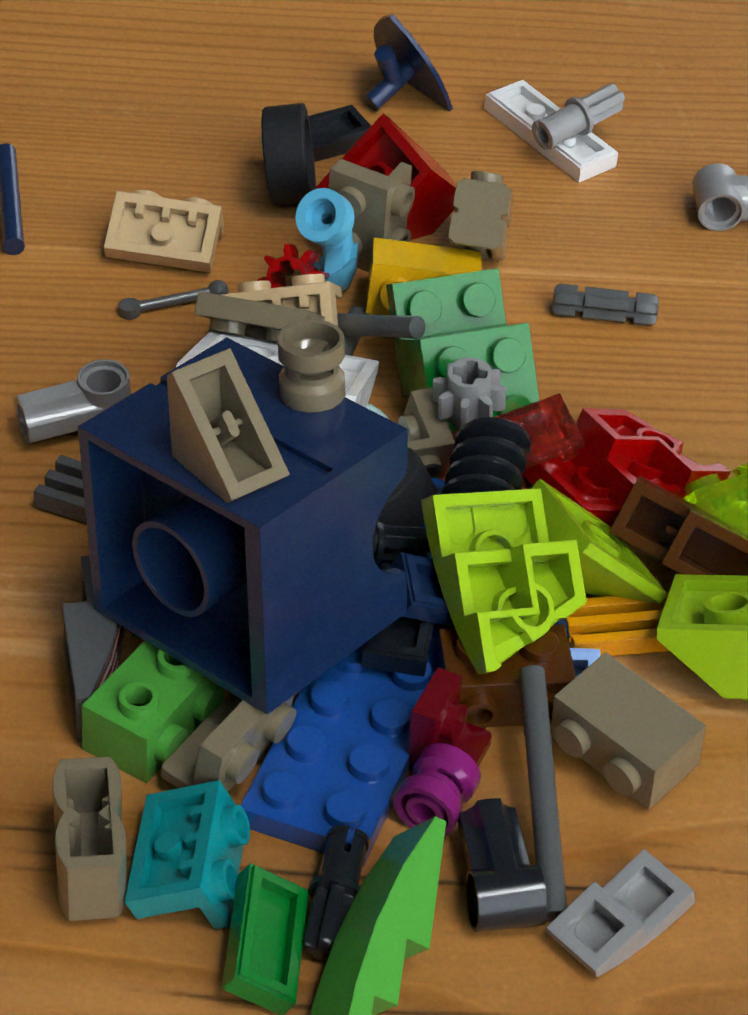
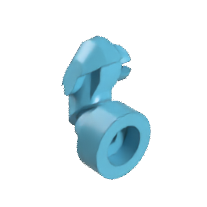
[296,188,359,292]

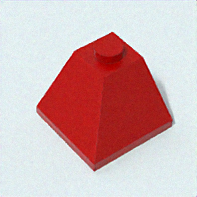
[316,113,457,240]

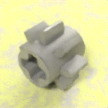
[433,357,506,429]

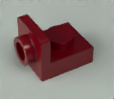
[408,667,492,767]

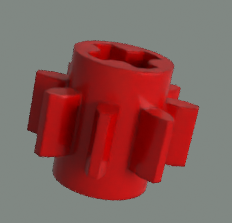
[257,244,330,288]

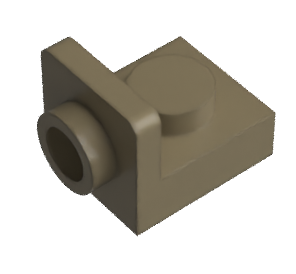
[398,388,455,478]

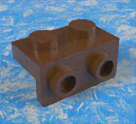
[437,624,576,728]

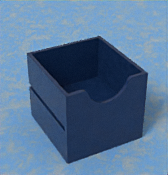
[78,337,408,715]

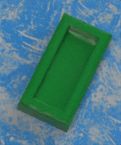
[222,863,309,1015]

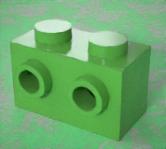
[81,640,225,784]

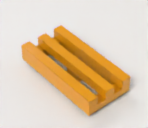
[566,591,669,656]

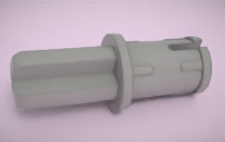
[532,84,625,150]

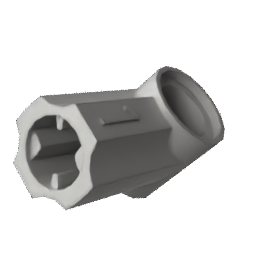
[692,163,748,231]
[14,359,131,444]

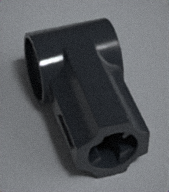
[457,798,547,932]

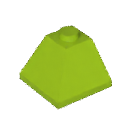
[531,479,668,604]
[657,574,748,703]

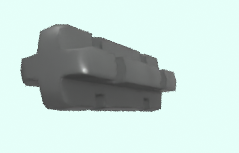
[552,283,659,326]

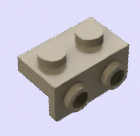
[329,158,415,272]
[161,693,297,792]

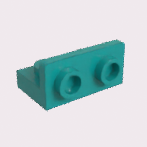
[124,780,250,930]

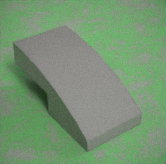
[546,849,695,977]

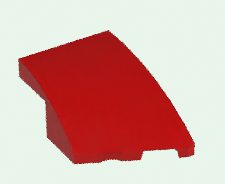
[522,408,731,527]

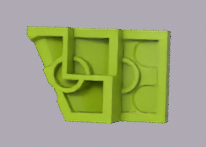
[421,488,587,674]

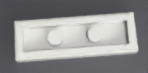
[484,80,618,183]

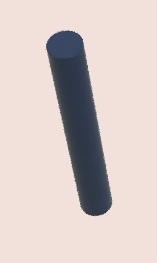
[0,143,25,255]

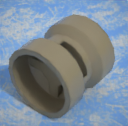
[277,319,345,413]

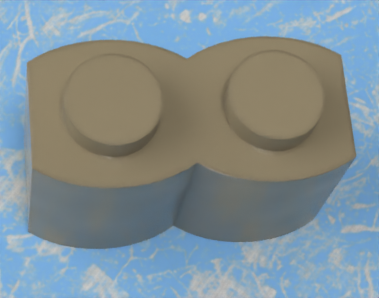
[52,756,126,921]

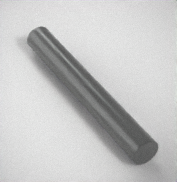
[337,313,425,339]

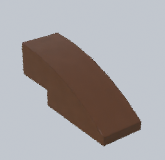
[609,475,748,576]

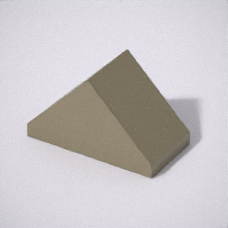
[167,348,290,503]

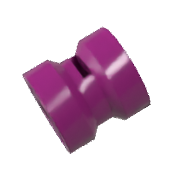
[394,743,481,836]

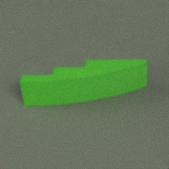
[310,816,446,1015]

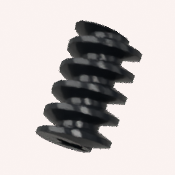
[441,417,532,494]

